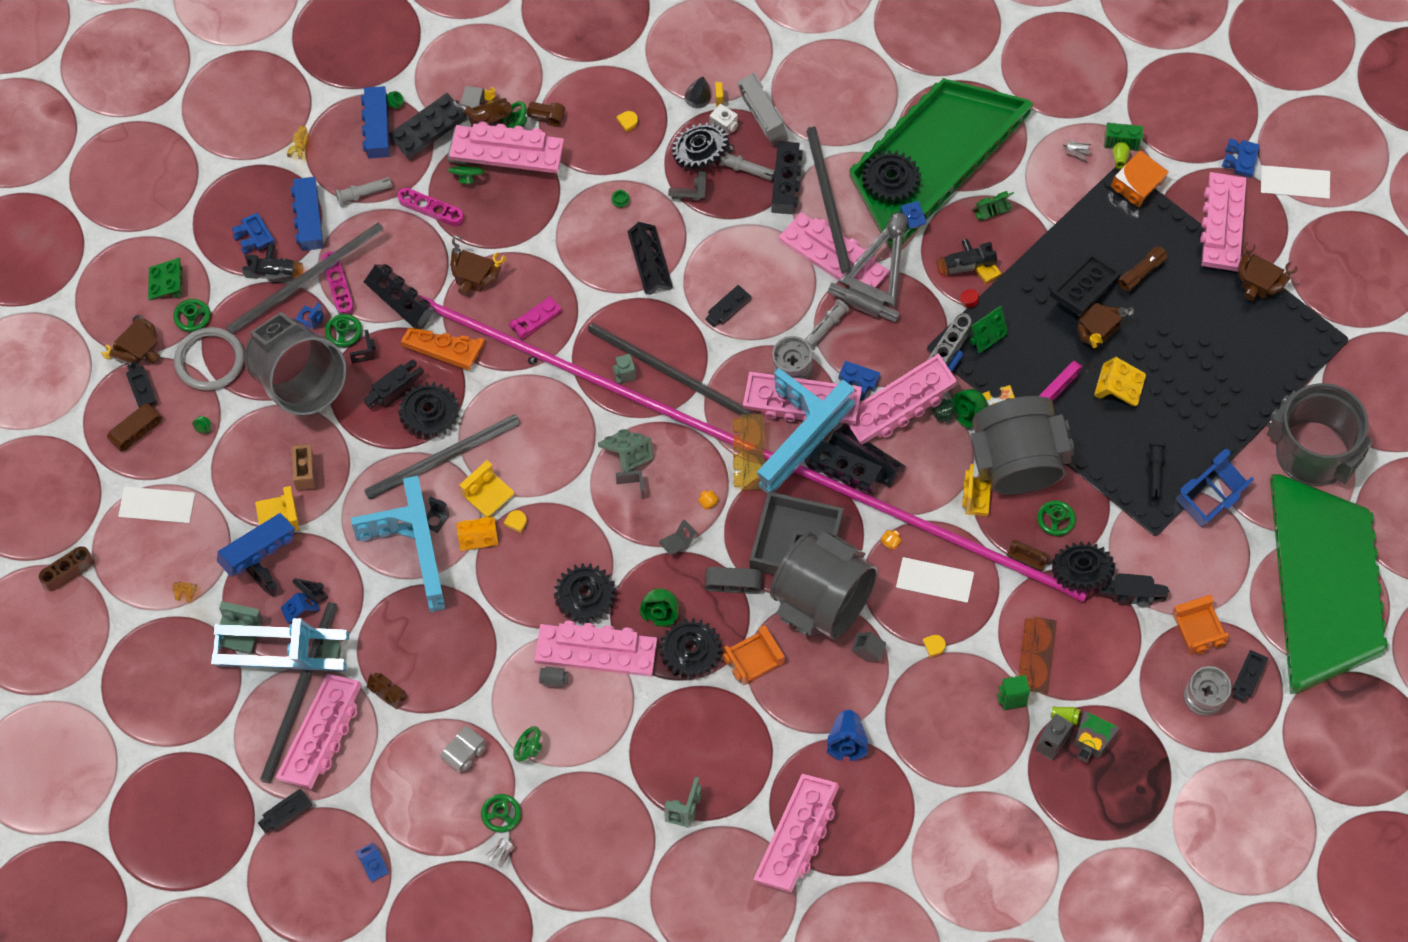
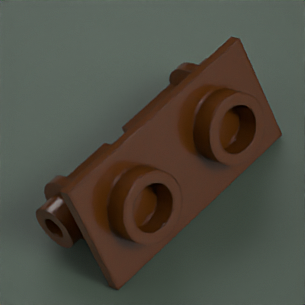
[1006,539,1050,571]
[367,672,407,710]

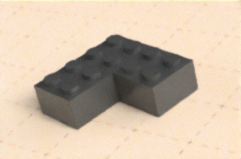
[749,491,844,575]

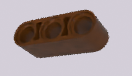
[107,403,162,452]
[39,546,93,591]

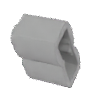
[440,725,486,774]

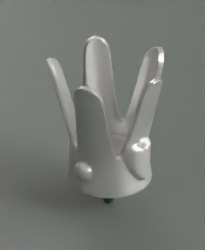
[1063,140,1092,162]
[485,838,514,868]

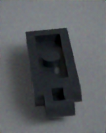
[705,285,751,327]
[126,362,158,408]
[246,563,277,596]
[1232,650,1268,702]
[258,788,313,833]

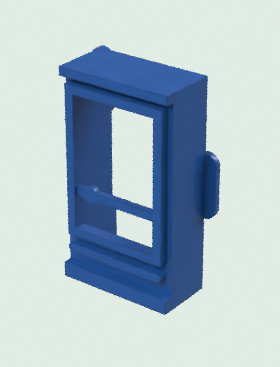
[1175,449,1255,527]

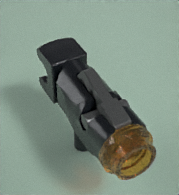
[936,239,997,275]
[242,244,304,281]

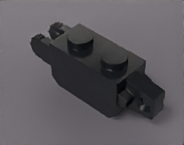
[364,360,424,410]
[1098,573,1170,607]

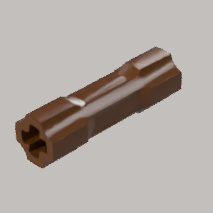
[1117,246,1168,292]

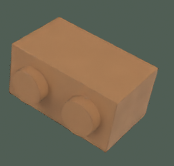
[292,444,315,490]

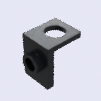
[349,329,376,364]
[427,496,449,533]

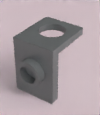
[616,470,644,499]
[659,520,697,556]

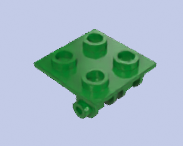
[971,191,1014,221]
[148,258,183,300]
[969,306,1008,353]

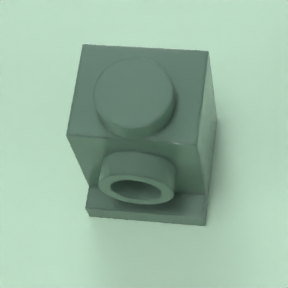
[612,354,636,384]
[317,639,342,659]

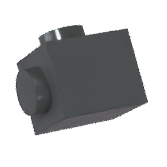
[851,632,886,662]

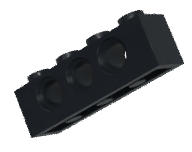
[771,141,803,215]
[364,264,435,328]
[805,441,884,494]

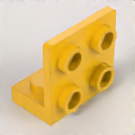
[1094,357,1146,407]
[459,460,514,517]
[962,464,991,516]
[255,486,300,531]

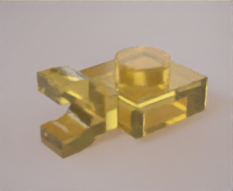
[287,125,309,160]

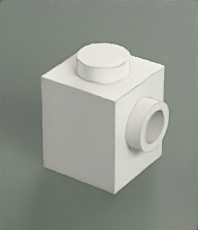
[709,104,738,135]

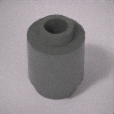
[539,666,569,688]

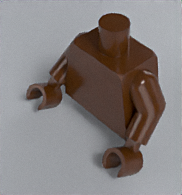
[1238,242,1298,301]

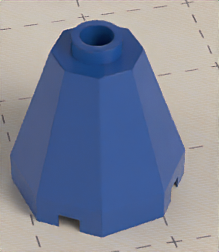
[827,710,868,761]

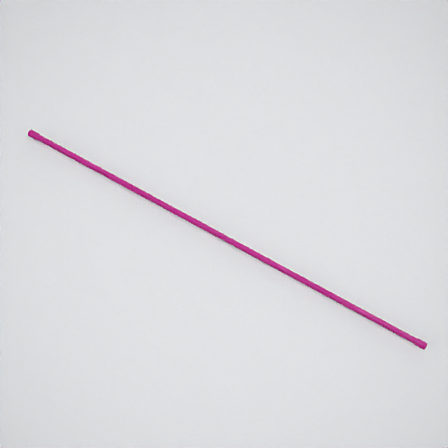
[419,295,1088,603]

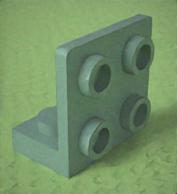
[598,429,653,472]
[213,601,262,654]
[664,777,702,828]

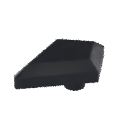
[292,578,328,601]

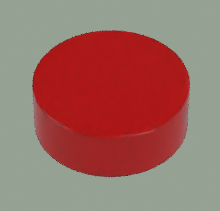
[960,289,979,308]

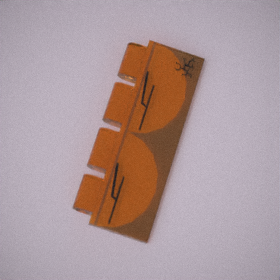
[1018,616,1057,694]

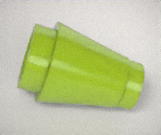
[1112,142,1130,169]
[1050,706,1081,726]

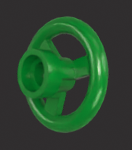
[501,101,527,128]
[448,166,485,183]
[173,299,210,332]
[325,314,362,347]
[1037,500,1076,536]
[513,726,542,762]
[481,794,521,833]

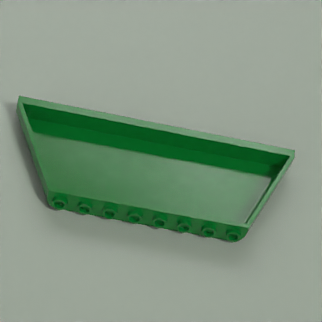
[849,78,1033,250]
[1270,474,1388,694]

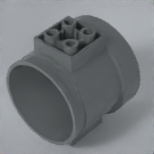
[245,311,346,415]
[1267,383,1373,487]
[971,396,1074,495]
[770,531,878,640]

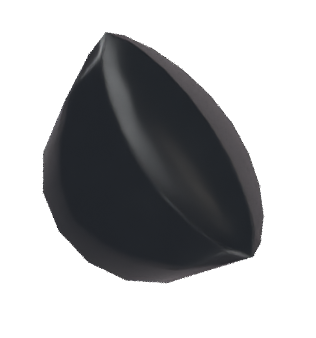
[684,77,711,108]

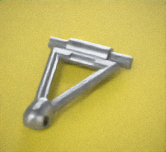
[827,212,908,322]

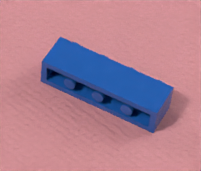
[361,86,390,159]
[290,176,324,251]
[217,513,295,578]

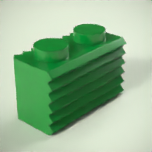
[1104,122,1143,151]
[997,674,1030,710]

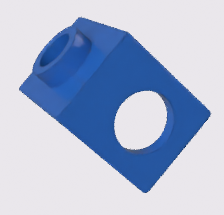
[899,201,927,229]
[295,303,324,330]
[280,593,320,623]
[355,843,389,882]

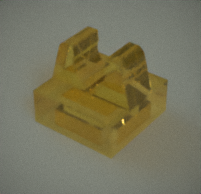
[172,581,197,602]

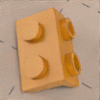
[456,517,498,551]

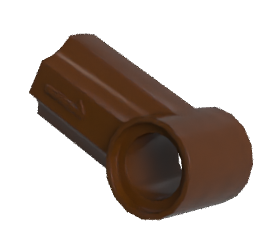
[527,101,565,127]

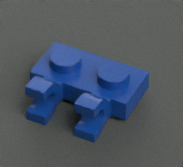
[1222,138,1260,178]
[232,212,275,255]
[838,360,880,401]

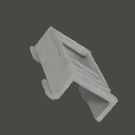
[737,72,788,148]

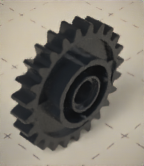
[671,122,730,172]
[862,150,921,205]
[398,381,460,439]
[1052,542,1115,594]
[554,563,617,624]
[659,618,723,680]

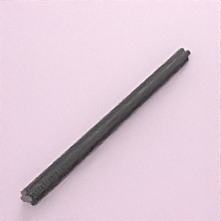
[806,126,851,274]
[226,222,384,334]
[588,322,752,419]
[260,602,338,783]

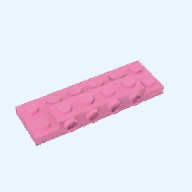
[449,121,564,173]
[1200,172,1246,272]
[778,212,890,288]
[848,353,958,445]
[743,372,862,424]
[535,621,657,677]
[276,674,362,789]
[753,774,839,893]

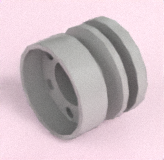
[772,336,813,379]
[1183,666,1232,716]

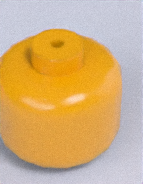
[698,490,719,510]
[880,530,902,550]

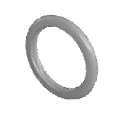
[174,327,245,391]

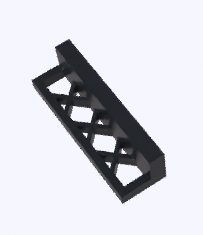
[627,222,673,295]
[829,426,906,487]

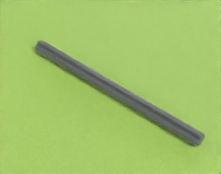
[364,414,519,499]

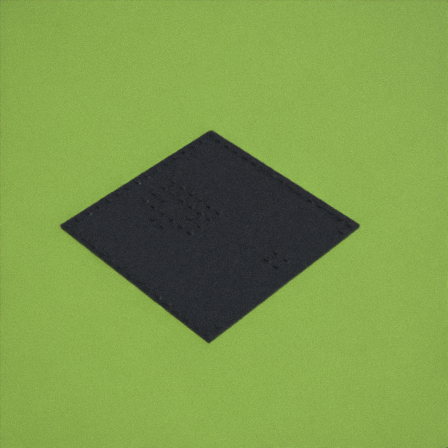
[927,166,1348,536]

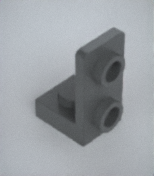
[668,171,706,200]

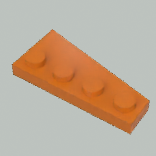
[401,328,485,370]

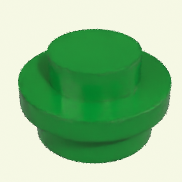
[386,91,404,109]
[611,190,630,208]
[192,416,211,433]

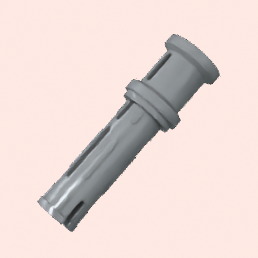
[719,151,775,181]
[335,177,392,206]
[804,299,849,349]

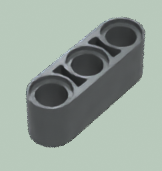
[704,567,762,594]

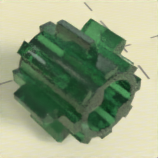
[932,398,956,422]

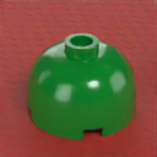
[952,389,988,428]
[639,588,680,627]

